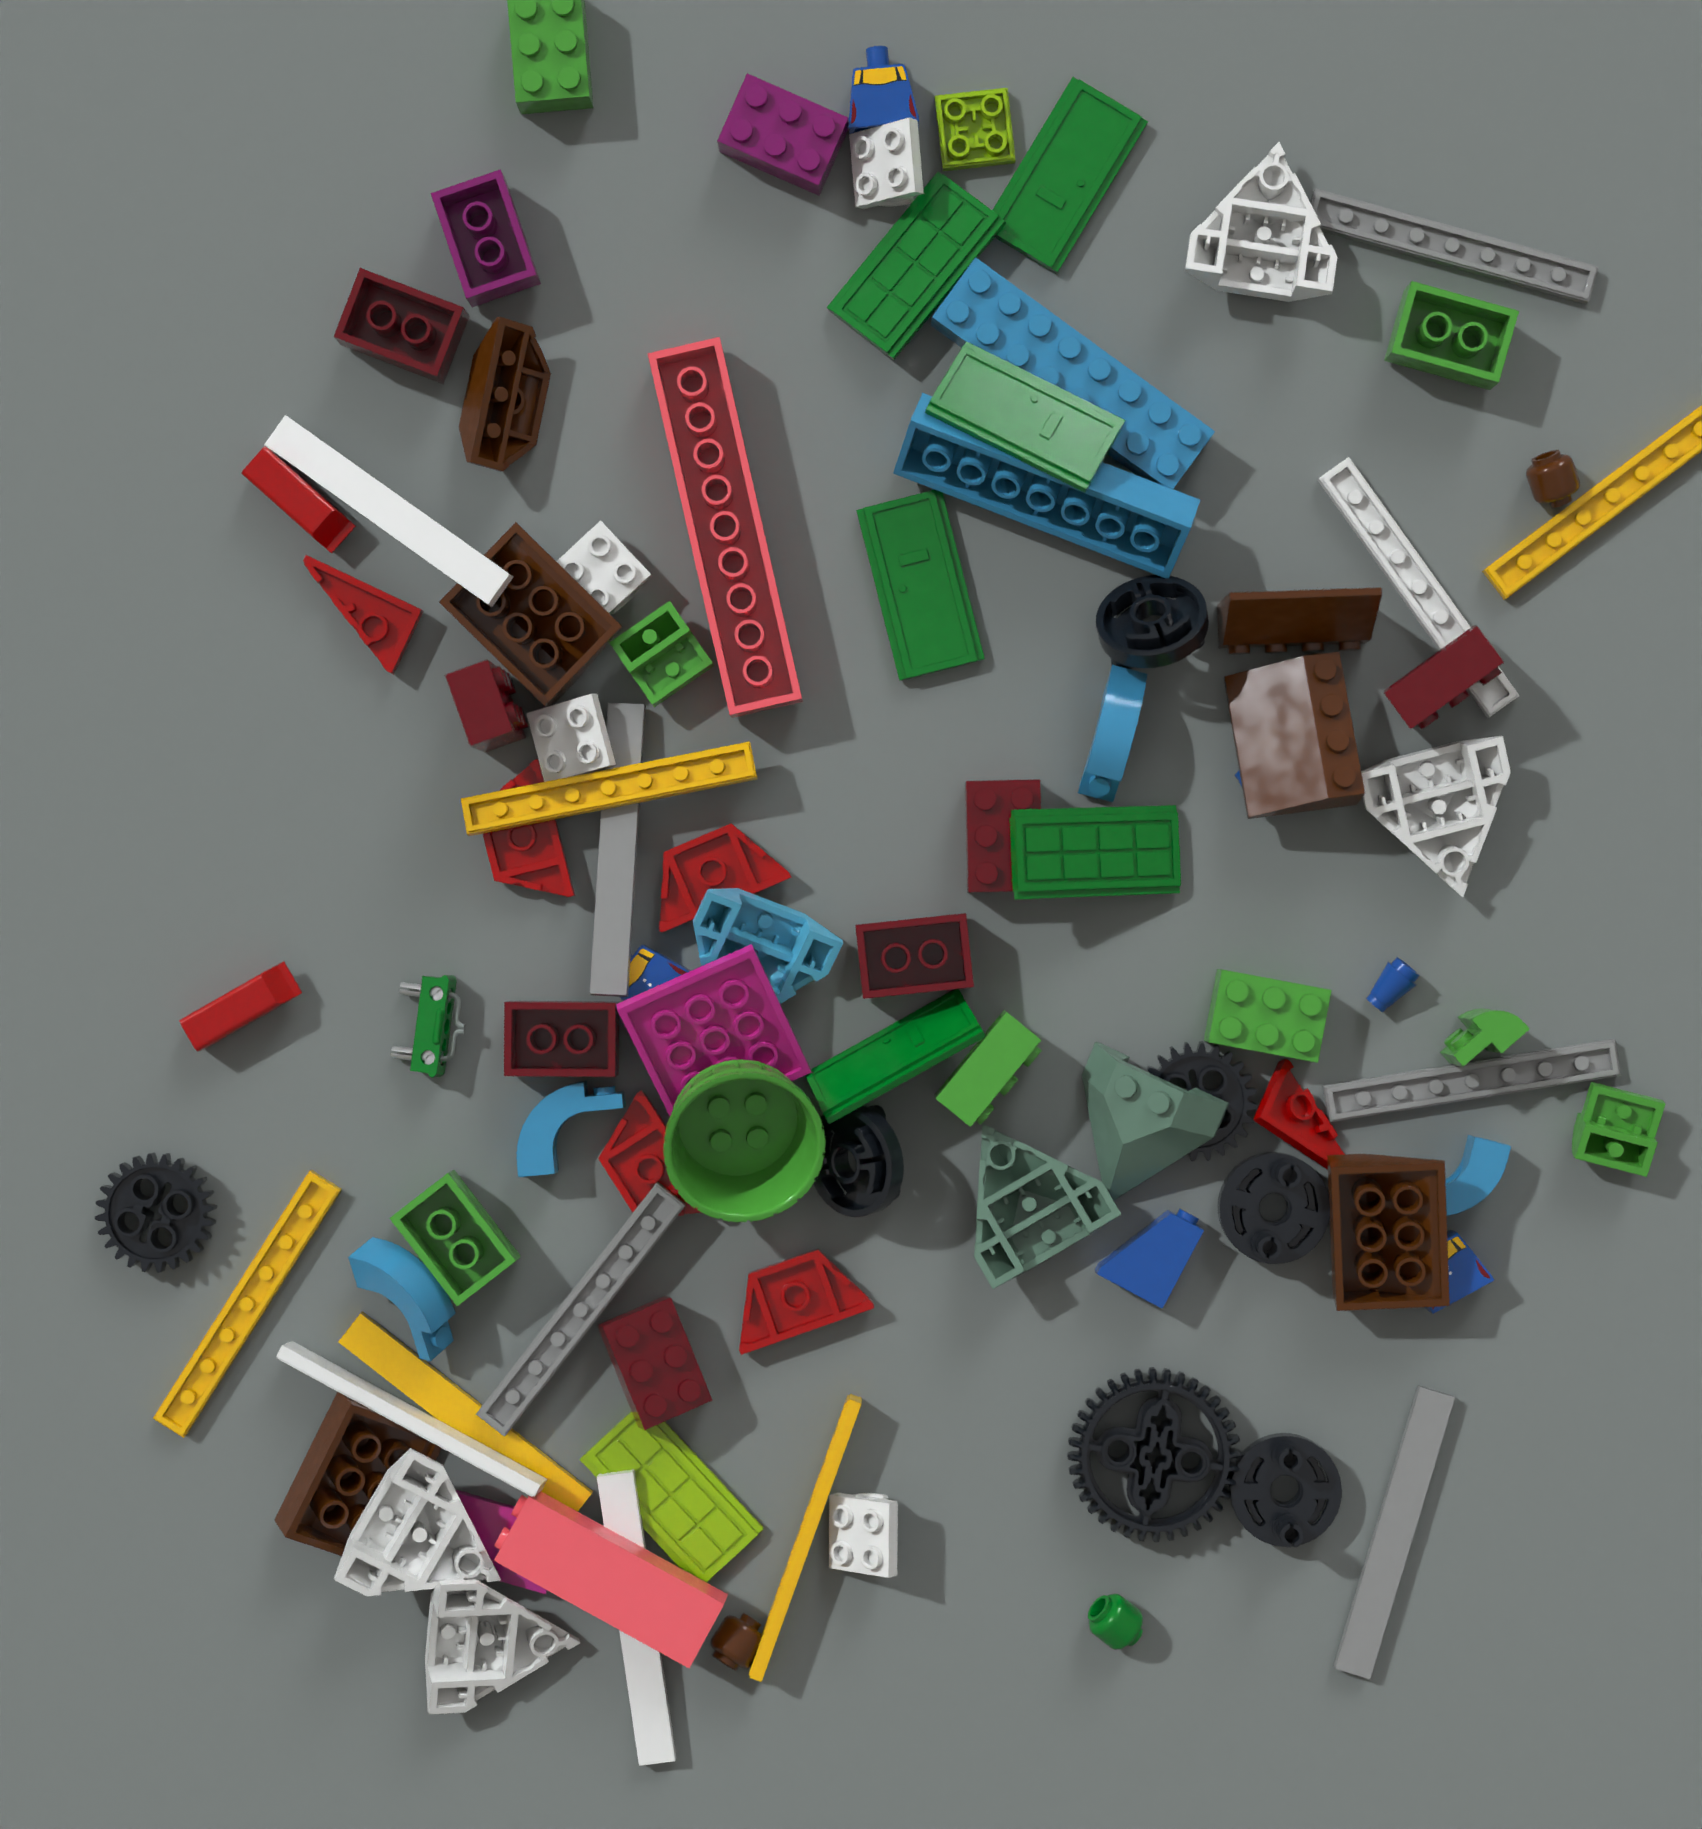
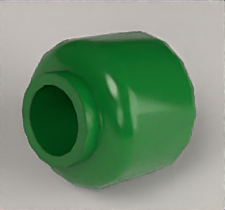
[1088,1593,1143,1650]

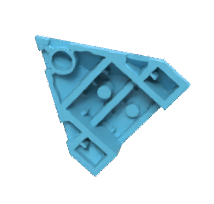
[693,888,843,1004]

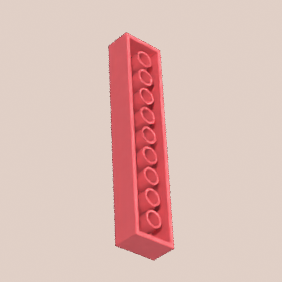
[647,337,803,718]

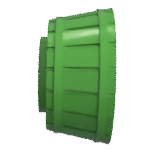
[664,1060,826,1222]

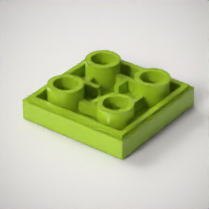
[934,87,1016,172]

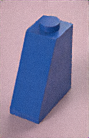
[1095,1208,1204,1309]

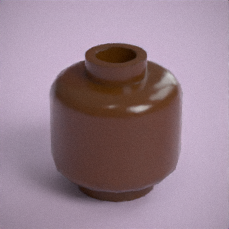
[1526,450,1580,508]
[710,1613,762,1671]

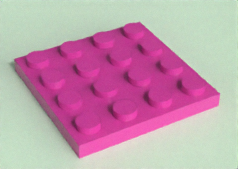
[616,944,812,1116]

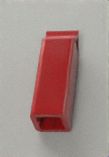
[241,446,356,553]
[179,961,302,1052]

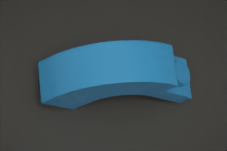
[1078,665,1148,802]
[517,1080,626,1177]
[1445,1135,1511,1216]
[348,1237,456,1361]

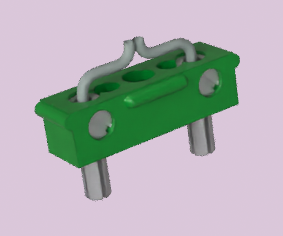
[391,975,465,1078]

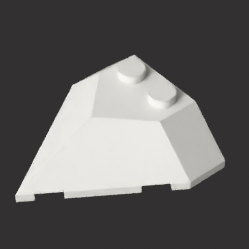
[1185,142,1338,302]
[1361,736,1511,897]
[334,1448,501,1597]
[425,1580,581,1715]

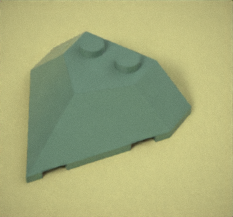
[1082,1042,1229,1201]
[974,1123,1122,1289]

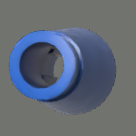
[1366,957,1420,1012]

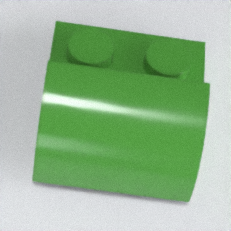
[609,601,715,708]
[1440,1008,1530,1067]
[1572,1082,1666,1177]

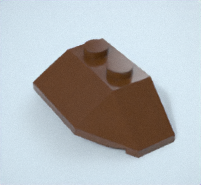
[459,317,551,472]

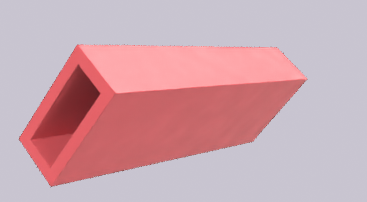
[494,1492,728,1669]

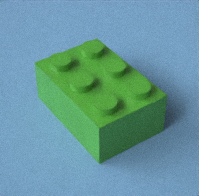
[507,0,594,114]
[1384,281,1519,390]
[1204,969,1332,1063]
[934,1010,1041,1127]
[389,1170,521,1306]

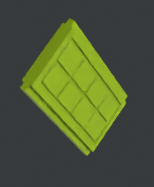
[580,1411,764,1582]

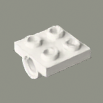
[849,118,924,209]
[557,520,651,614]
[526,693,616,782]
[829,1493,898,1578]

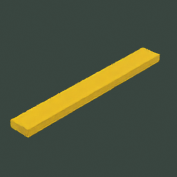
[1482,405,1702,600]
[461,741,758,836]
[153,1170,342,1438]
[338,1312,593,1511]
[748,1394,862,1682]

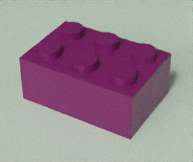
[717,73,849,196]
[430,169,541,307]

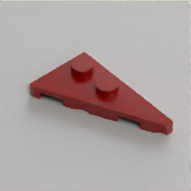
[303,555,424,674]
[1253,1059,1345,1170]

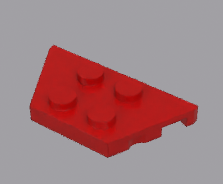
[483,759,575,897]
[659,823,792,933]
[598,1089,702,1216]
[739,1249,874,1355]

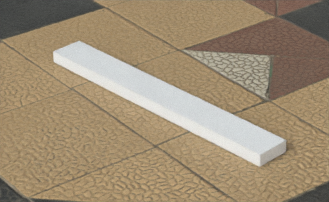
[264,415,513,607]
[1317,457,1520,718]
[276,1341,548,1497]
[597,1469,676,1766]

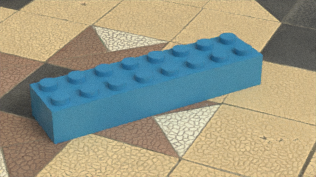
[931,257,1215,489]
[893,393,1200,578]

